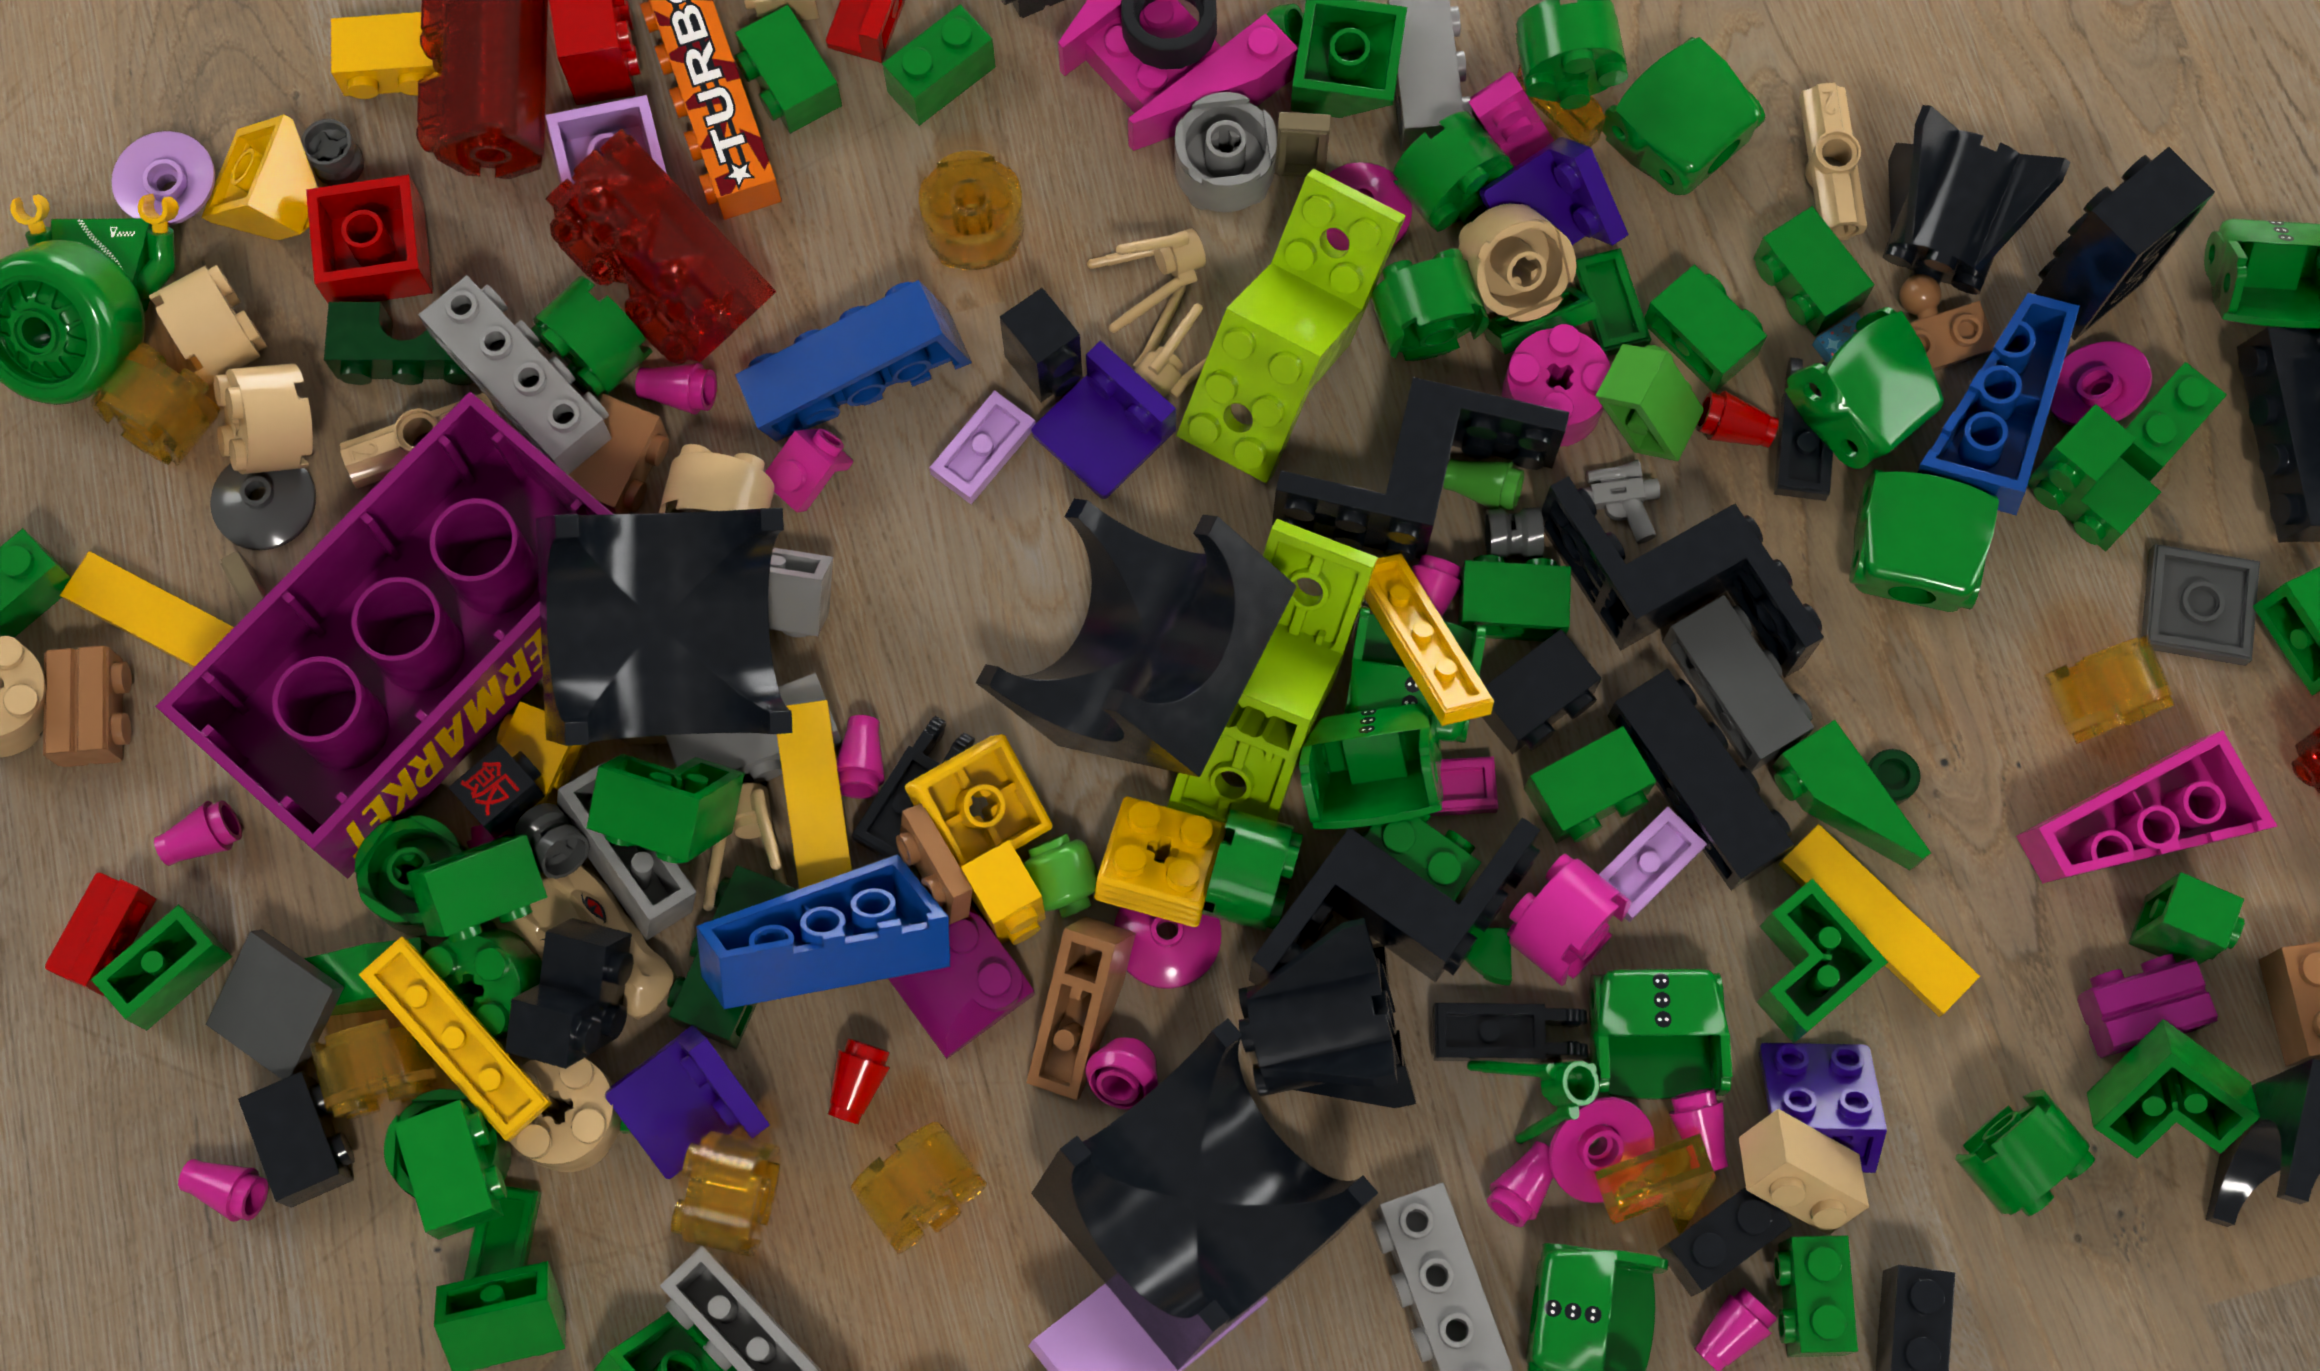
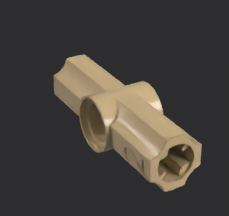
[1799,82,1867,240]
[340,393,501,489]

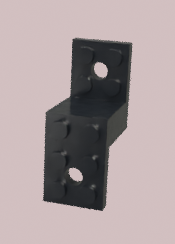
[1272,377,1570,562]
[1541,476,1824,678]
[1249,817,1540,985]

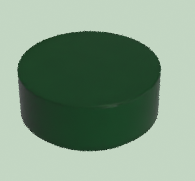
[1867,749,1921,805]

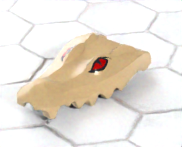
[490,865,677,1020]

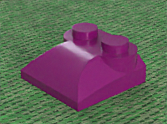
[888,906,1035,1059]

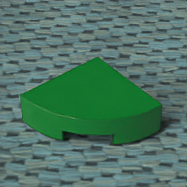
[1465,927,1512,986]

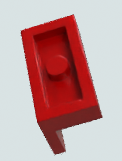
[826,0,905,63]
[45,873,157,996]

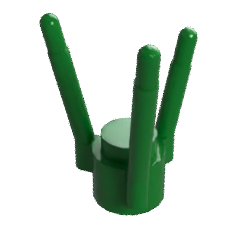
[1467,1060,1599,1144]

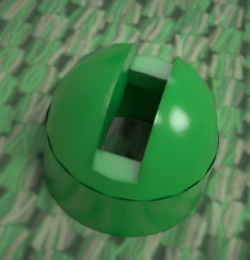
[1267,3,1304,44]

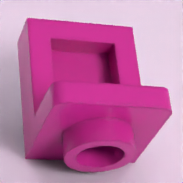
[765,428,854,512]

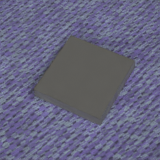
[2140,544,2260,666]
[206,929,344,1079]

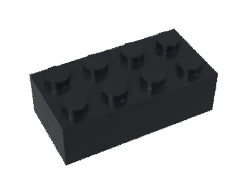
[2034,147,2215,341]

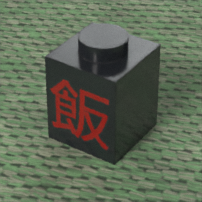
[449,744,545,839]

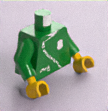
[10,194,179,313]

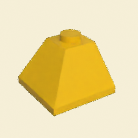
[201,115,318,240]

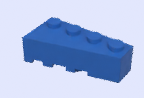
[735,280,972,442]
[1918,293,2080,515]
[696,854,950,1009]

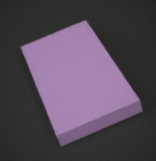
[1028,1283,1268,1371]

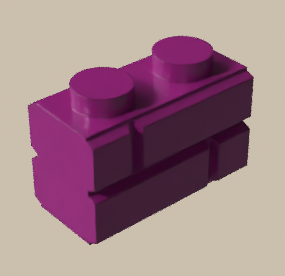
[2077,954,2218,1058]

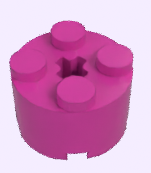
[1502,324,1611,447]
[1507,853,1631,986]

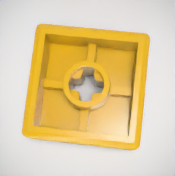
[905,734,1052,868]
[1094,796,1227,927]

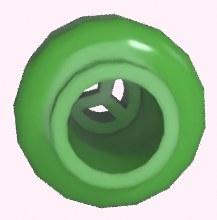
[1024,833,1098,918]

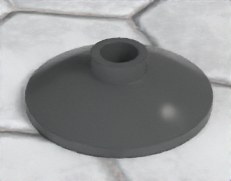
[210,463,316,550]

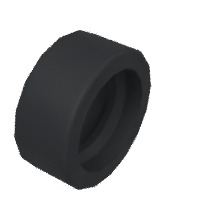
[1121,0,1217,69]

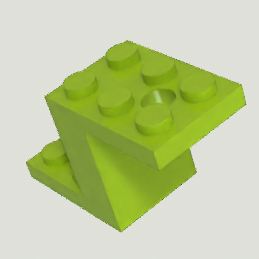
[1176,168,1406,484]
[1167,519,1378,824]

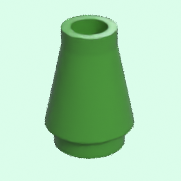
[1444,459,1524,511]

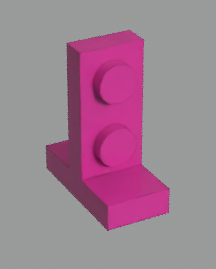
[1468,71,1555,166]

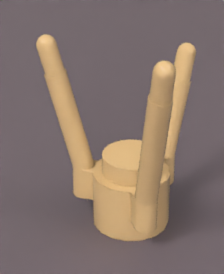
[1087,228,1206,333]
[1132,286,1207,399]
[703,783,788,911]

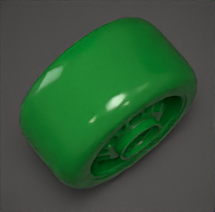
[0,239,145,405]

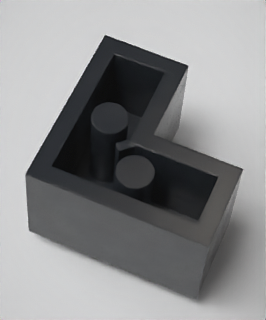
[505,918,634,1069]

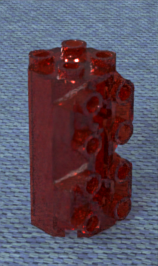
[416,0,548,179]
[545,129,776,364]

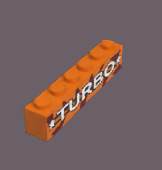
[640,0,782,220]

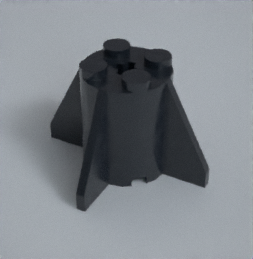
[1883,105,2070,295]
[1238,918,1416,1108]

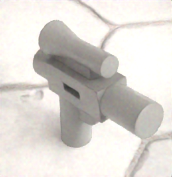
[1583,459,1660,544]

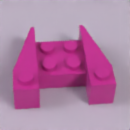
[1058,0,1298,151]

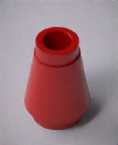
[1696,390,1779,448]
[827,1038,890,1125]

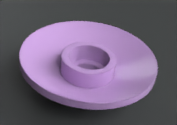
[112,131,215,226]

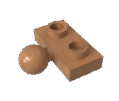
[1899,274,1996,372]
[896,803,973,925]

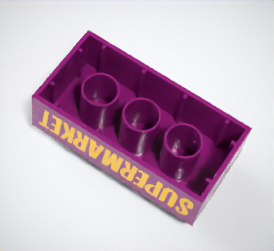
[155,392,614,879]

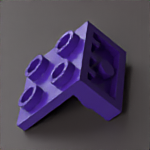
[1480,137,1629,246]
[1031,340,1176,499]
[605,1025,770,1179]
[1759,1043,1887,1173]

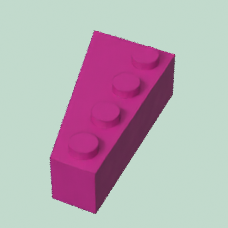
[2016,730,2277,884]

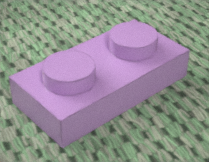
[929,390,1036,505]
[1599,806,1707,923]

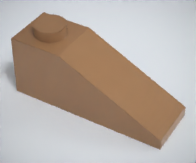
[1026,916,1136,1101]

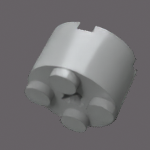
[1174,92,1277,212]

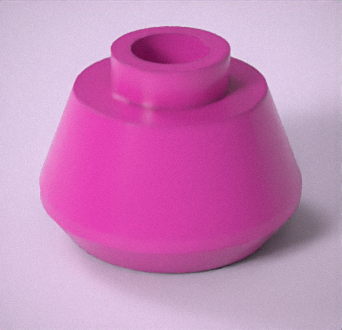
[1085,1037,1158,1109]

